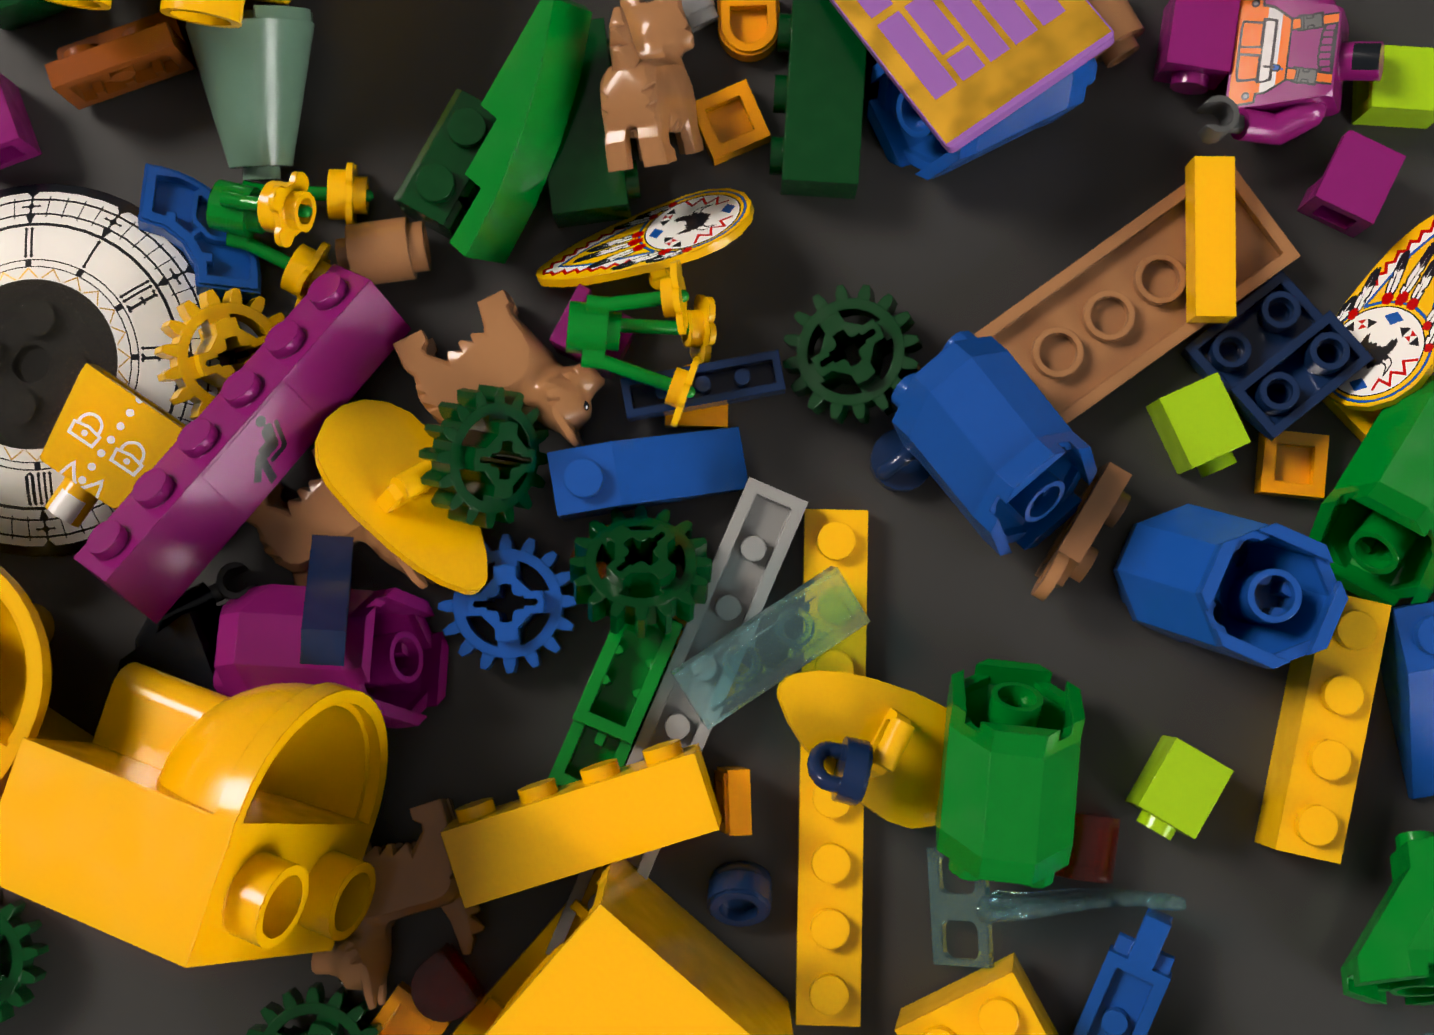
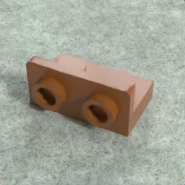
[44,12,196,110]

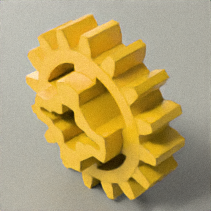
[154,288,285,420]

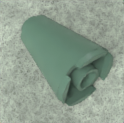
[185,5,315,181]

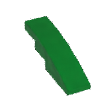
[449,0,593,264]
[548,620,683,787]

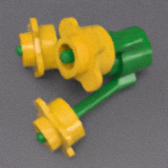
[206,162,374,307]

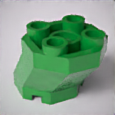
[1309,375,1434,606]
[935,658,1085,888]
[1341,831,1434,1006]

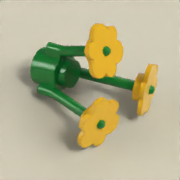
[565,260,717,428]

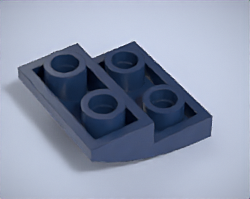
[1181,270,1374,441]

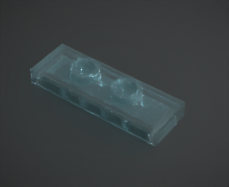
[670,565,871,730]

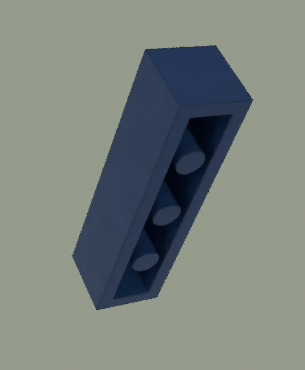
[620,350,786,422]
[300,535,354,666]

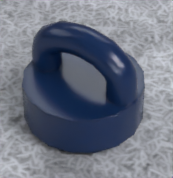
[870,429,930,492]
[807,736,873,806]
[707,860,772,927]

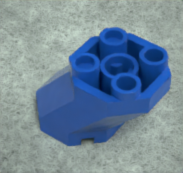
[867,58,1097,180]
[891,330,1097,556]
[1113,504,1348,669]

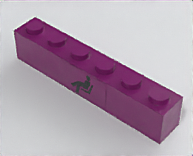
[73,264,411,624]

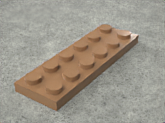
[974,155,1301,424]

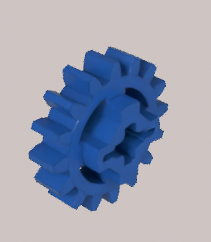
[438,534,580,673]

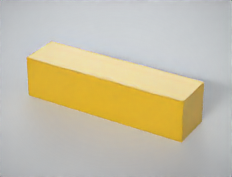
[1185,156,1236,323]

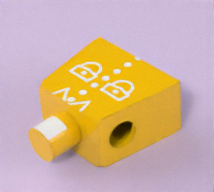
[40,363,186,528]

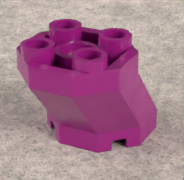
[213,584,449,729]

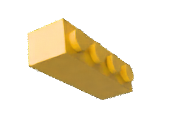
[1254,595,1392,864]
[440,739,722,908]

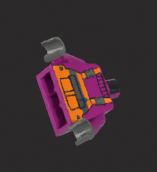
[1197,0,1384,145]

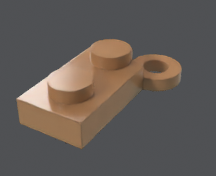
[1031,462,1132,602]

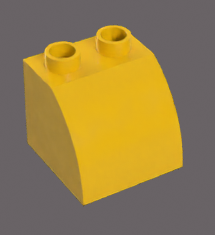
[450,859,794,1035]

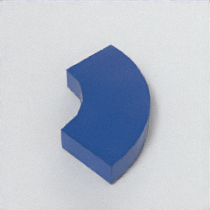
[138,163,261,301]

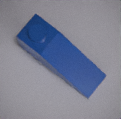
[547,427,748,522]
[1380,599,1434,799]

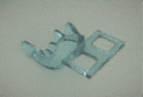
[927,847,1187,968]

